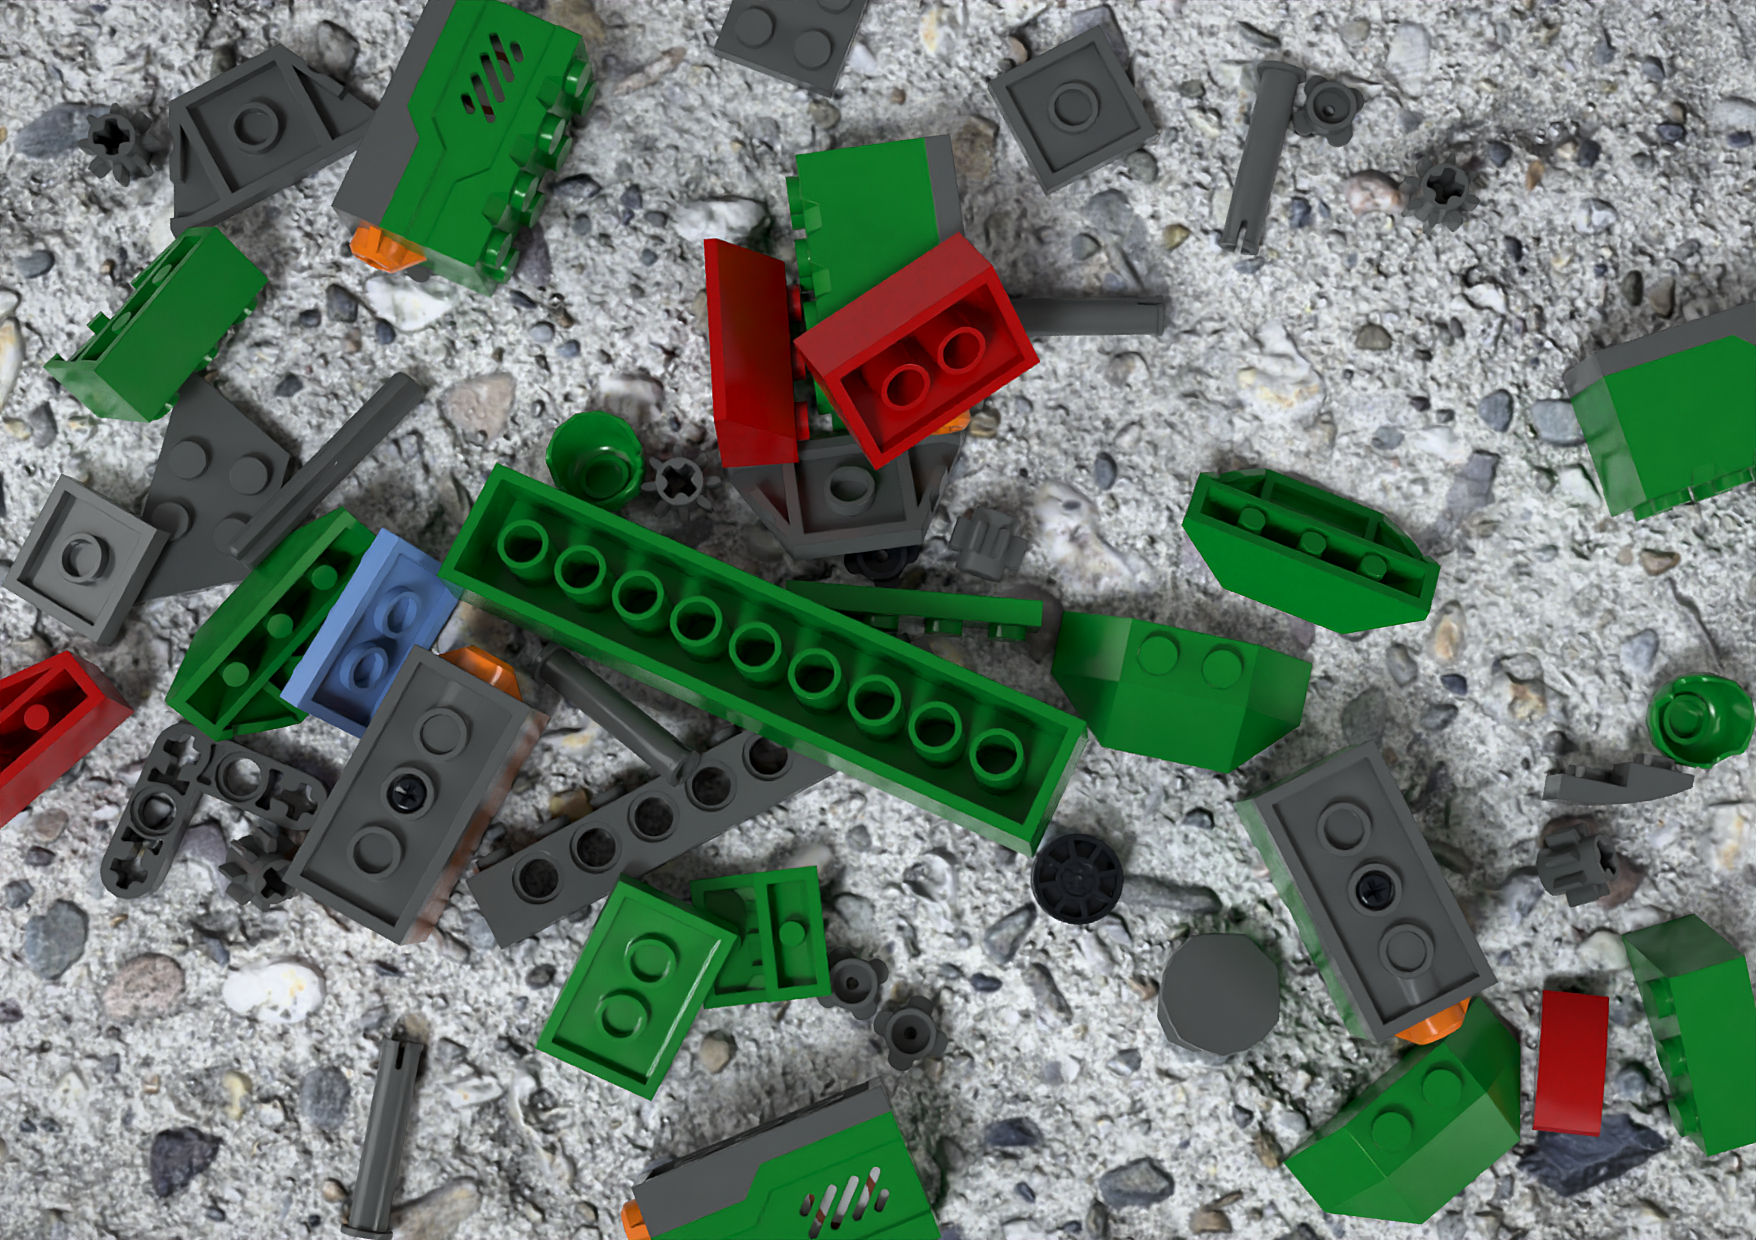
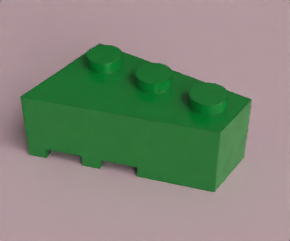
[43,227,269,423]
[1622,914,1756,1157]

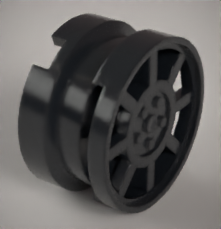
[1030,834,1124,925]

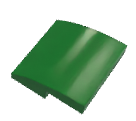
[690,865,832,1009]

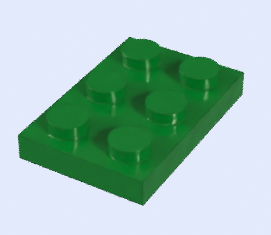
[534,872,738,1101]

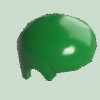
[545,409,648,512]
[1645,672,1756,769]

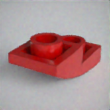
[1532,990,1609,1137]

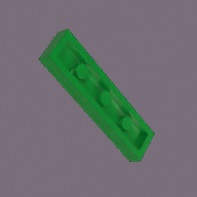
[785,580,1043,642]

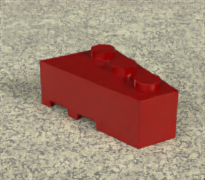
[0,650,135,829]

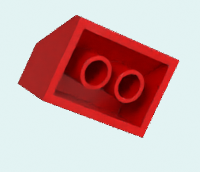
[793,232,1040,470]
[704,238,810,468]

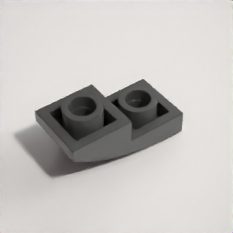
[1542,753,1695,806]

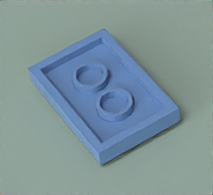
[279,527,459,739]

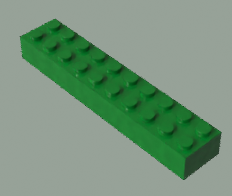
[436,462,1088,859]

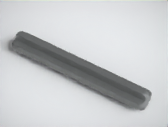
[226,372,424,570]

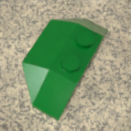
[1181,468,1441,635]
[165,506,376,742]
[1050,611,1312,774]
[1282,996,1521,1225]

